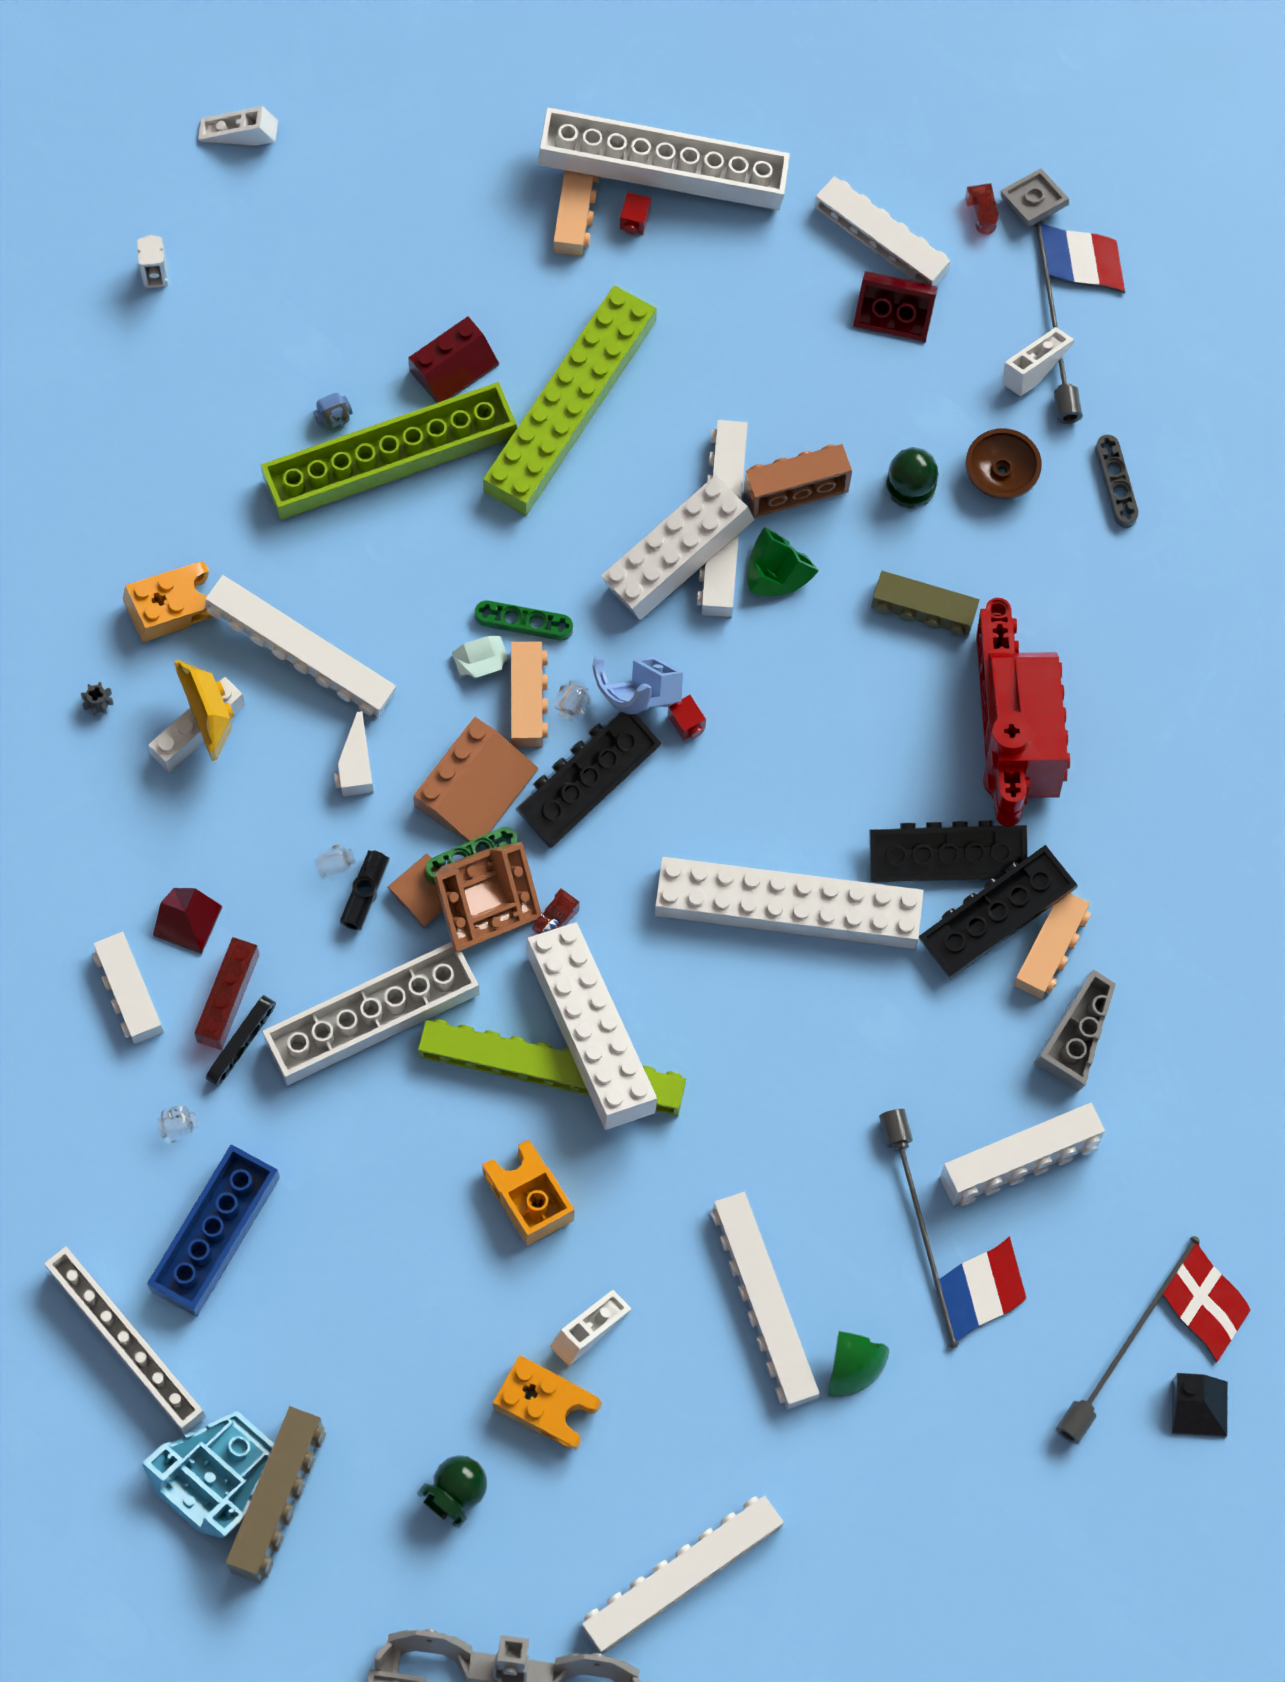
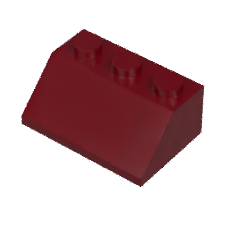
[853,271,938,342]
[408,316,499,403]

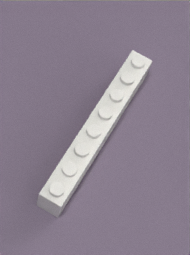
[697,420,748,618]
[205,575,396,718]
[710,1191,820,1410]
[44,1246,206,1435]
[582,1495,784,1654]

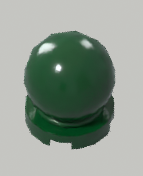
[886,447,939,509]
[417,1455,487,1528]

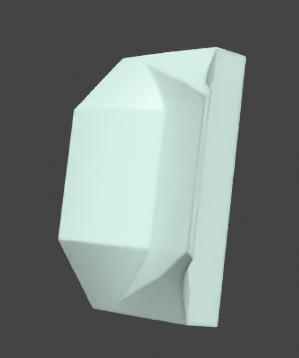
[452,636,509,678]

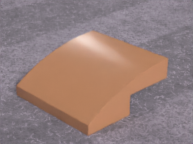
[387,854,443,927]

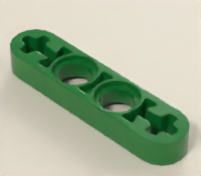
[475,601,573,640]
[424,827,518,884]

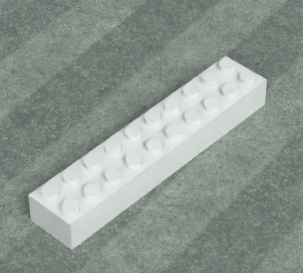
[537,107,790,210]
[655,857,924,949]

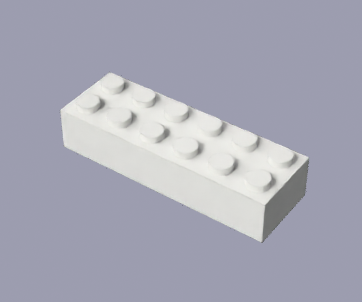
[601,475,755,620]
[940,1102,1105,1206]

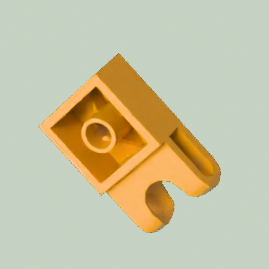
[122,562,213,643]
[482,1140,575,1246]
[493,1355,602,1450]

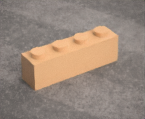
[554,170,600,256]
[511,642,548,747]
[1014,893,1091,1000]

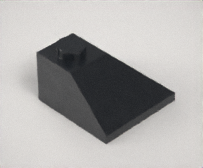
[1172,1373,1228,1437]

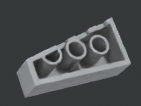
[1034,969,1116,1091]

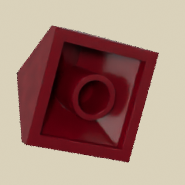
[153,888,223,954]

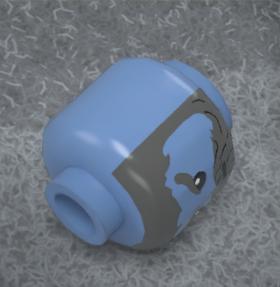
[313,393,353,430]

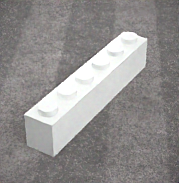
[814,176,951,286]

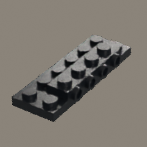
[515,711,662,848]
[869,820,1028,882]
[919,845,1078,980]

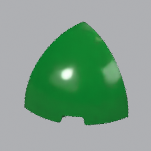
[747,527,819,596]
[828,1331,889,1397]

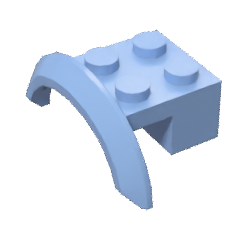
[592,656,683,714]

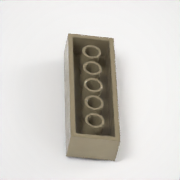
[225,1406,326,1583]

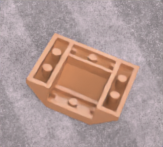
[434,842,542,952]

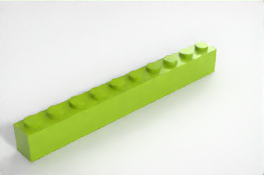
[418,1019,686,1116]

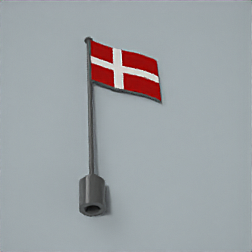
[1056,1236,1251,1444]

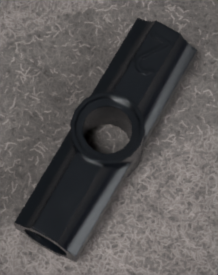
[340,850,390,931]

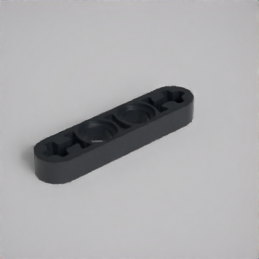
[206,995,276,1087]

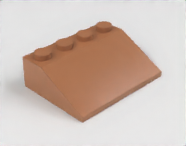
[413,717,538,849]

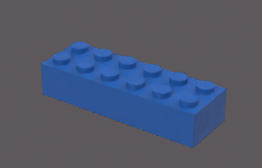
[147,1144,280,1317]

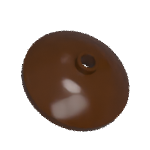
[966,428,1042,499]

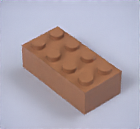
[744,444,852,518]

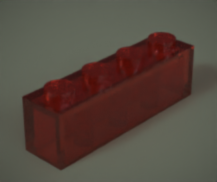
[194,937,260,1050]

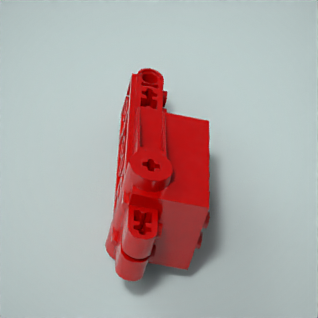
[976,597,1070,827]

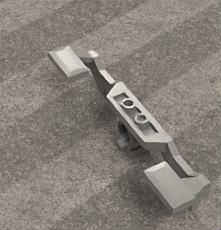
[367,1629,640,1682]

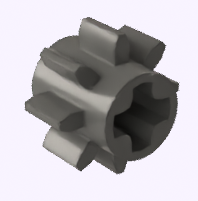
[81,682,114,716]

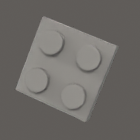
[1000,168,1069,227]

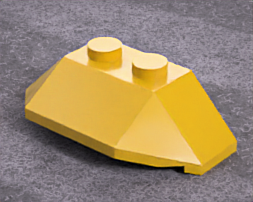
[174,660,234,761]

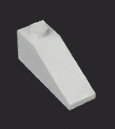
[198,106,278,146]
[1003,327,1074,396]
[334,711,374,797]
[550,1290,632,1366]

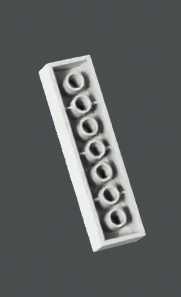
[526,922,657,1130]
[262,942,479,1086]

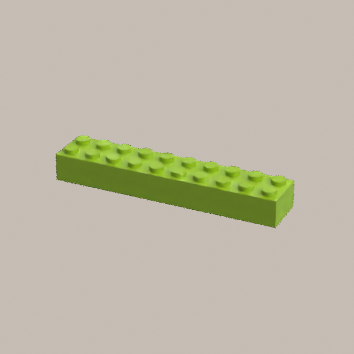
[483,285,657,516]
[261,382,517,520]

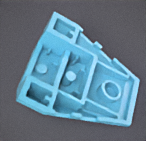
[142,1411,274,1539]

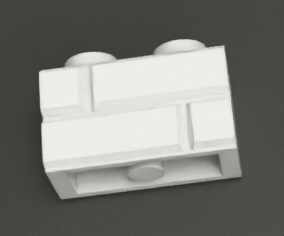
[137,235,169,288]

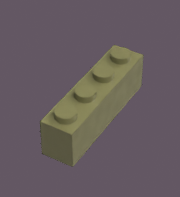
[871,570,980,636]

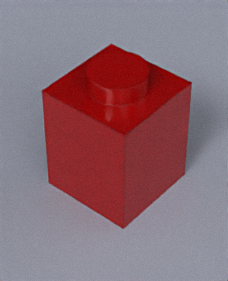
[620,192,651,235]
[667,695,706,741]

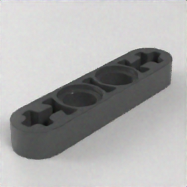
[1096,435,1138,528]

